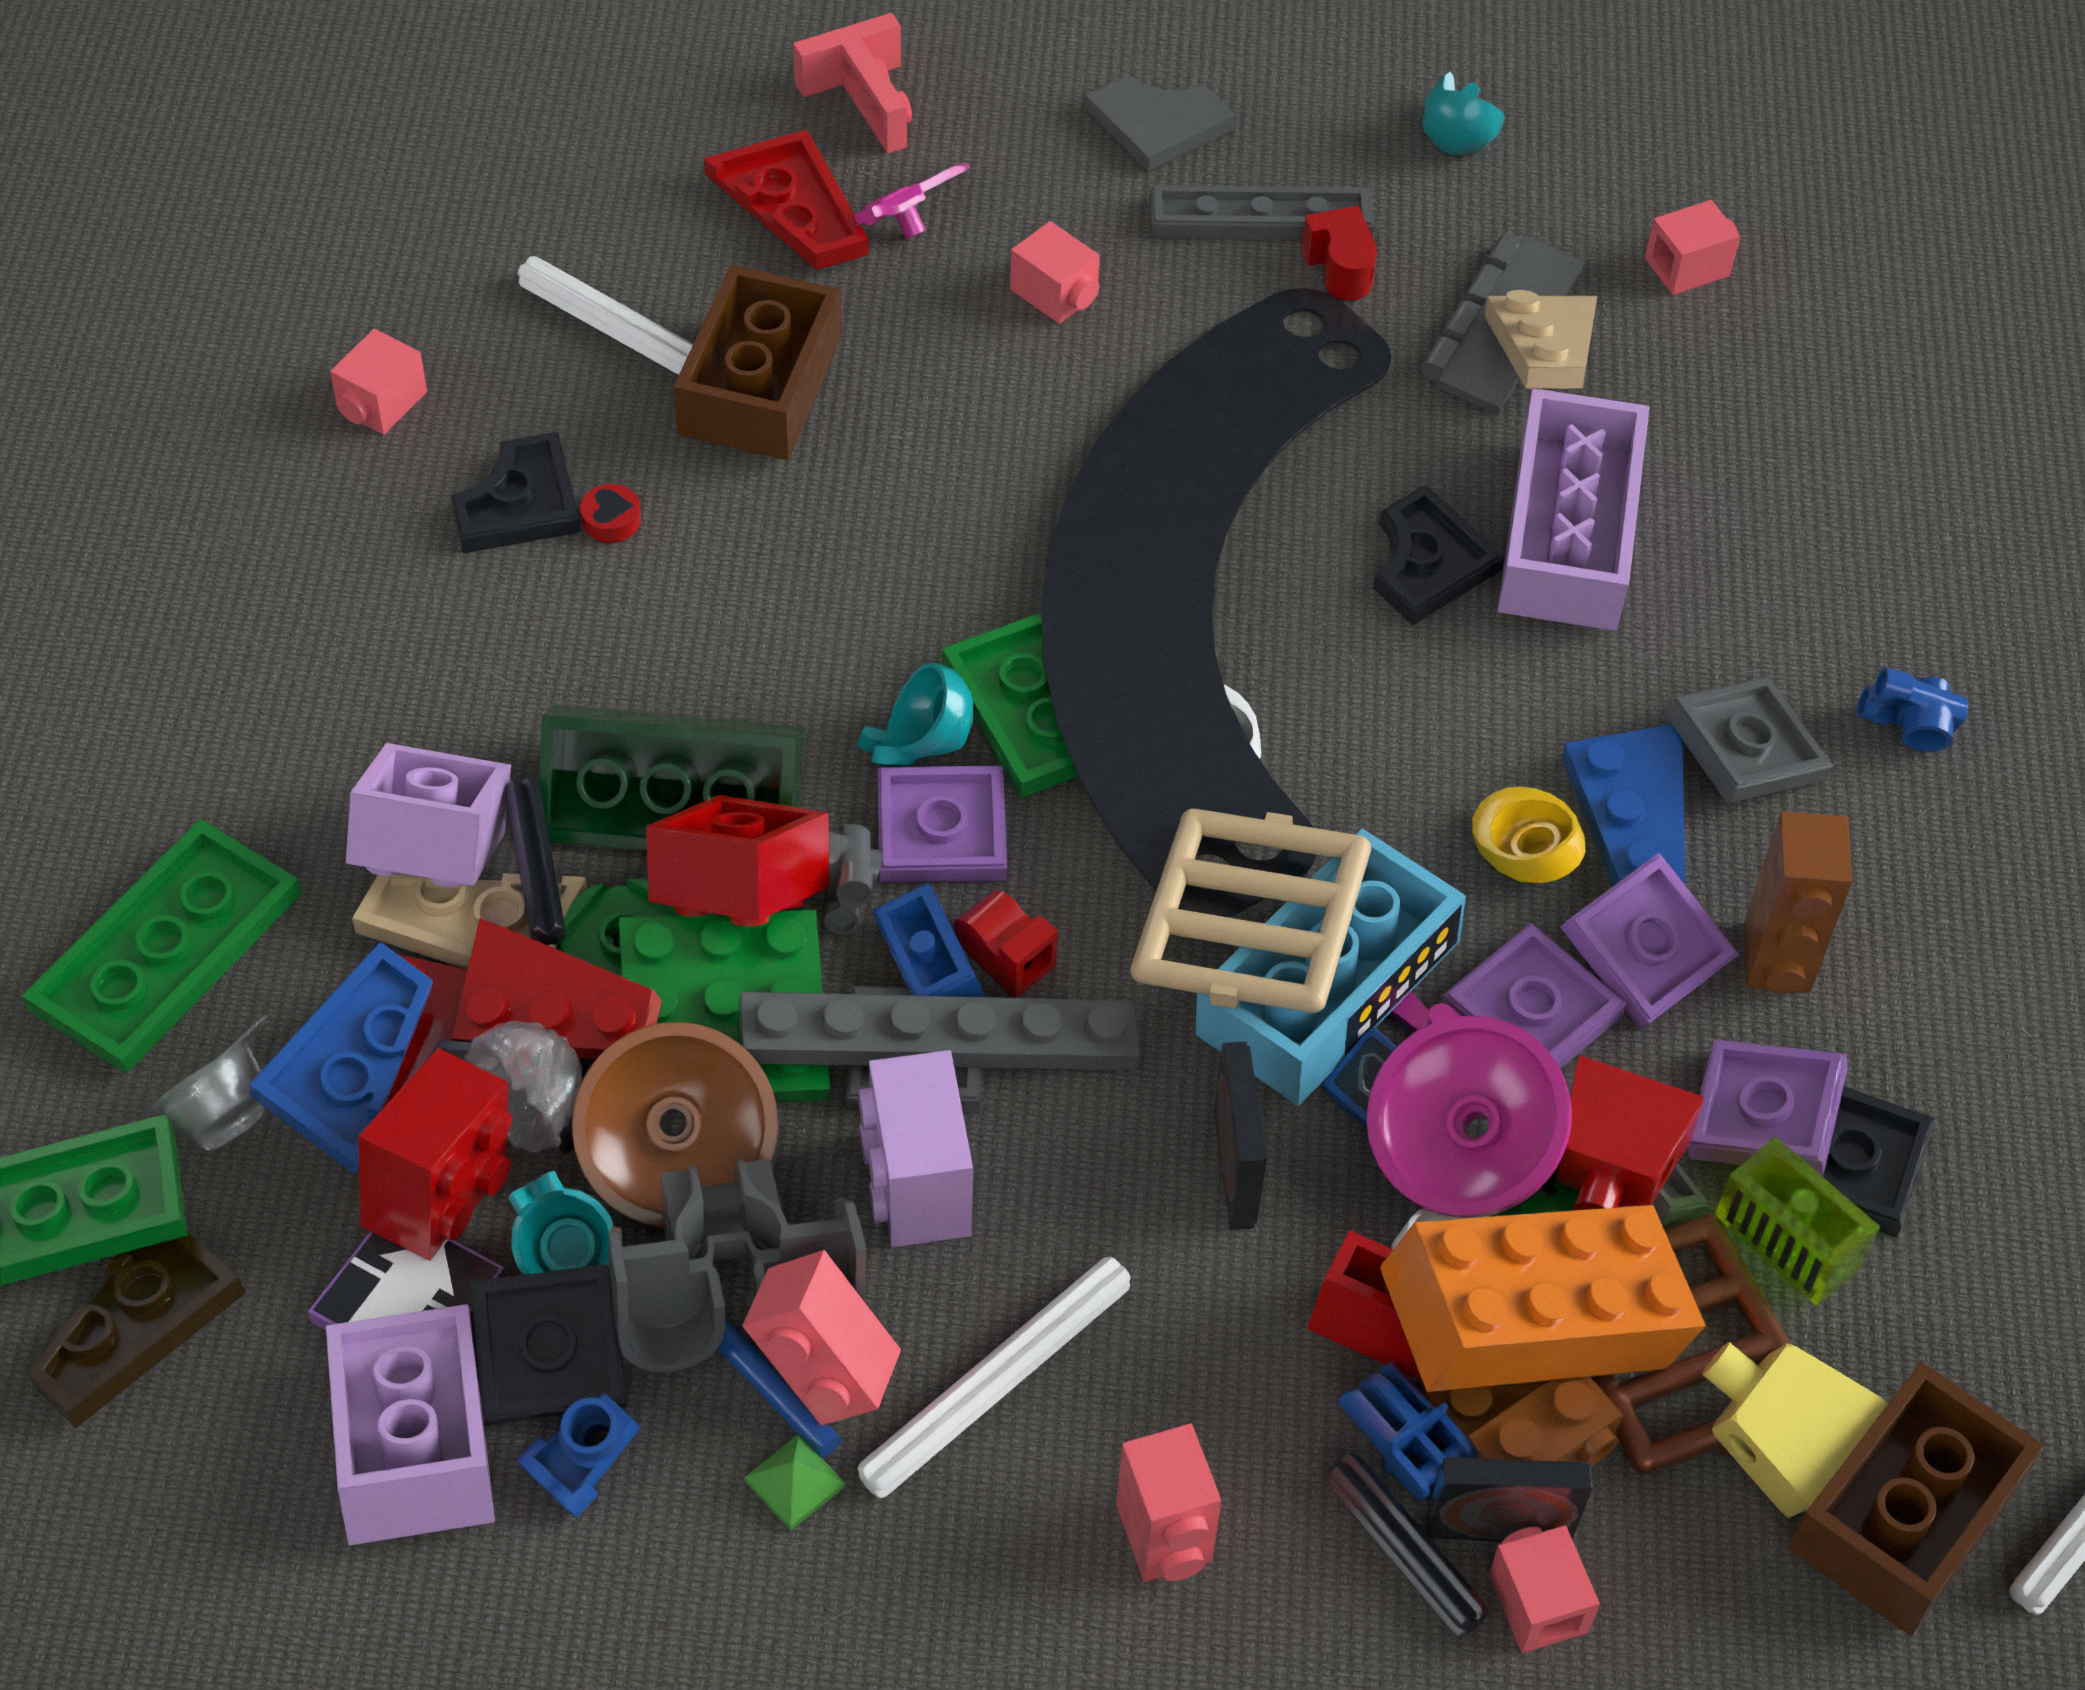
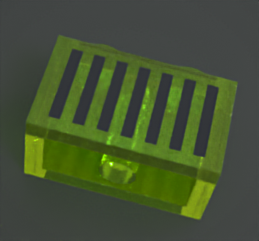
[1715,1136,1880,1307]

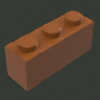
[1744,811,1852,994]

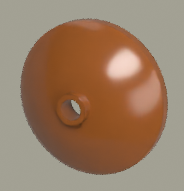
[572,1022,778,1227]

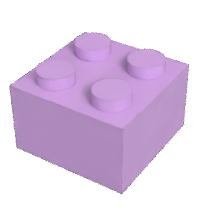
[346,743,511,887]
[858,1050,973,1248]

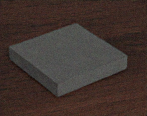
[1663,677,1834,804]

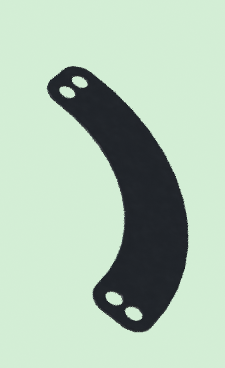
[1041,288,1391,917]

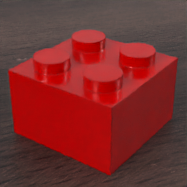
[646,795,829,926]
[358,1048,512,1261]

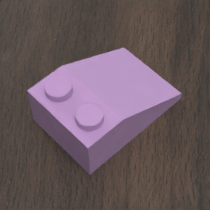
[326,1304,495,1546]

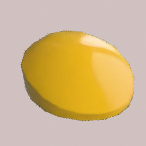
[1472,786,1586,883]

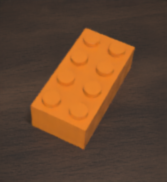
[1380,1205,1706,1392]

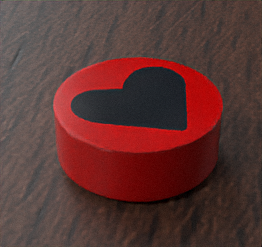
[580,484,641,543]

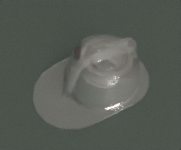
[145,1013,271,1150]

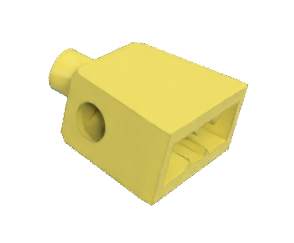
[1702,1342,1888,1518]

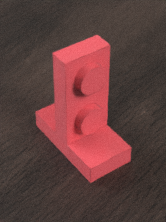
[793,12,912,154]

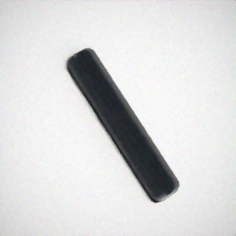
[505,777,566,945]
[1327,1453,1488,1637]

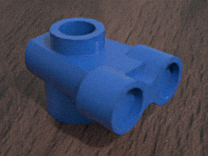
[1856,667,1968,752]
[516,1392,641,1518]

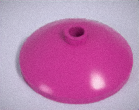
[1367,1015,1572,1218]

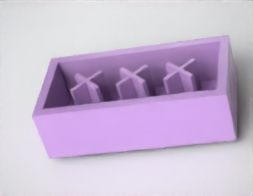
[1497,389,1650,631]

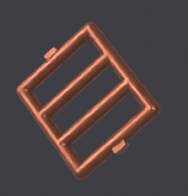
[1590,1214,1792,1474]

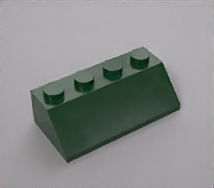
[538,705,805,850]

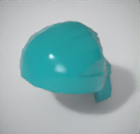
[1421,72,1505,156]
[856,663,973,766]
[508,1171,614,1275]

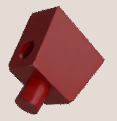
[1556,1055,1704,1211]

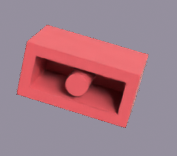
[743,1250,901,1426]
[1116,1423,1222,1582]

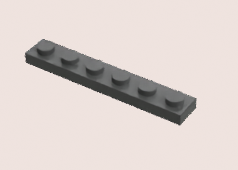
[738,992,1140,1070]

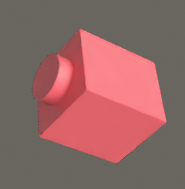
[1645,200,1740,295]
[1010,221,1100,324]
[330,328,427,435]
[1489,1525,1600,1654]

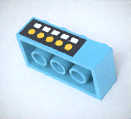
[1195,828,1466,1106]

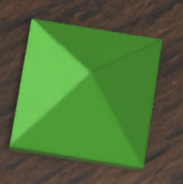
[744,1434,845,1531]

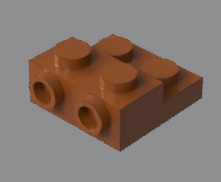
[1422,1376,1623,1467]

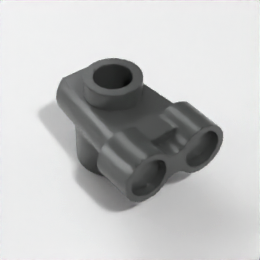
[824,824,882,935]

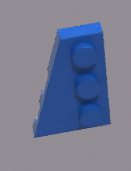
[1561,724,1685,887]
[248,942,433,1175]

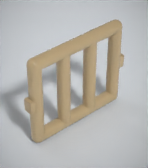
[1130,809,1371,1013]

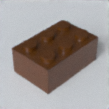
[673,264,842,461]
[1788,1361,2045,1636]

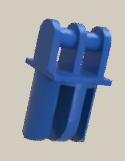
[1337,1360,1478,1501]

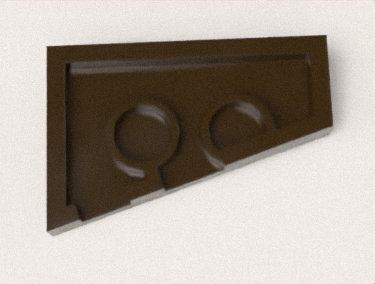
[27,1232,246,1428]

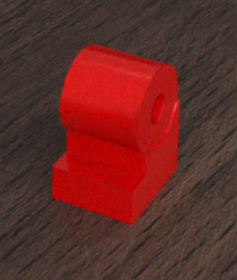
[1301,205,1377,301]
[954,890,1058,998]

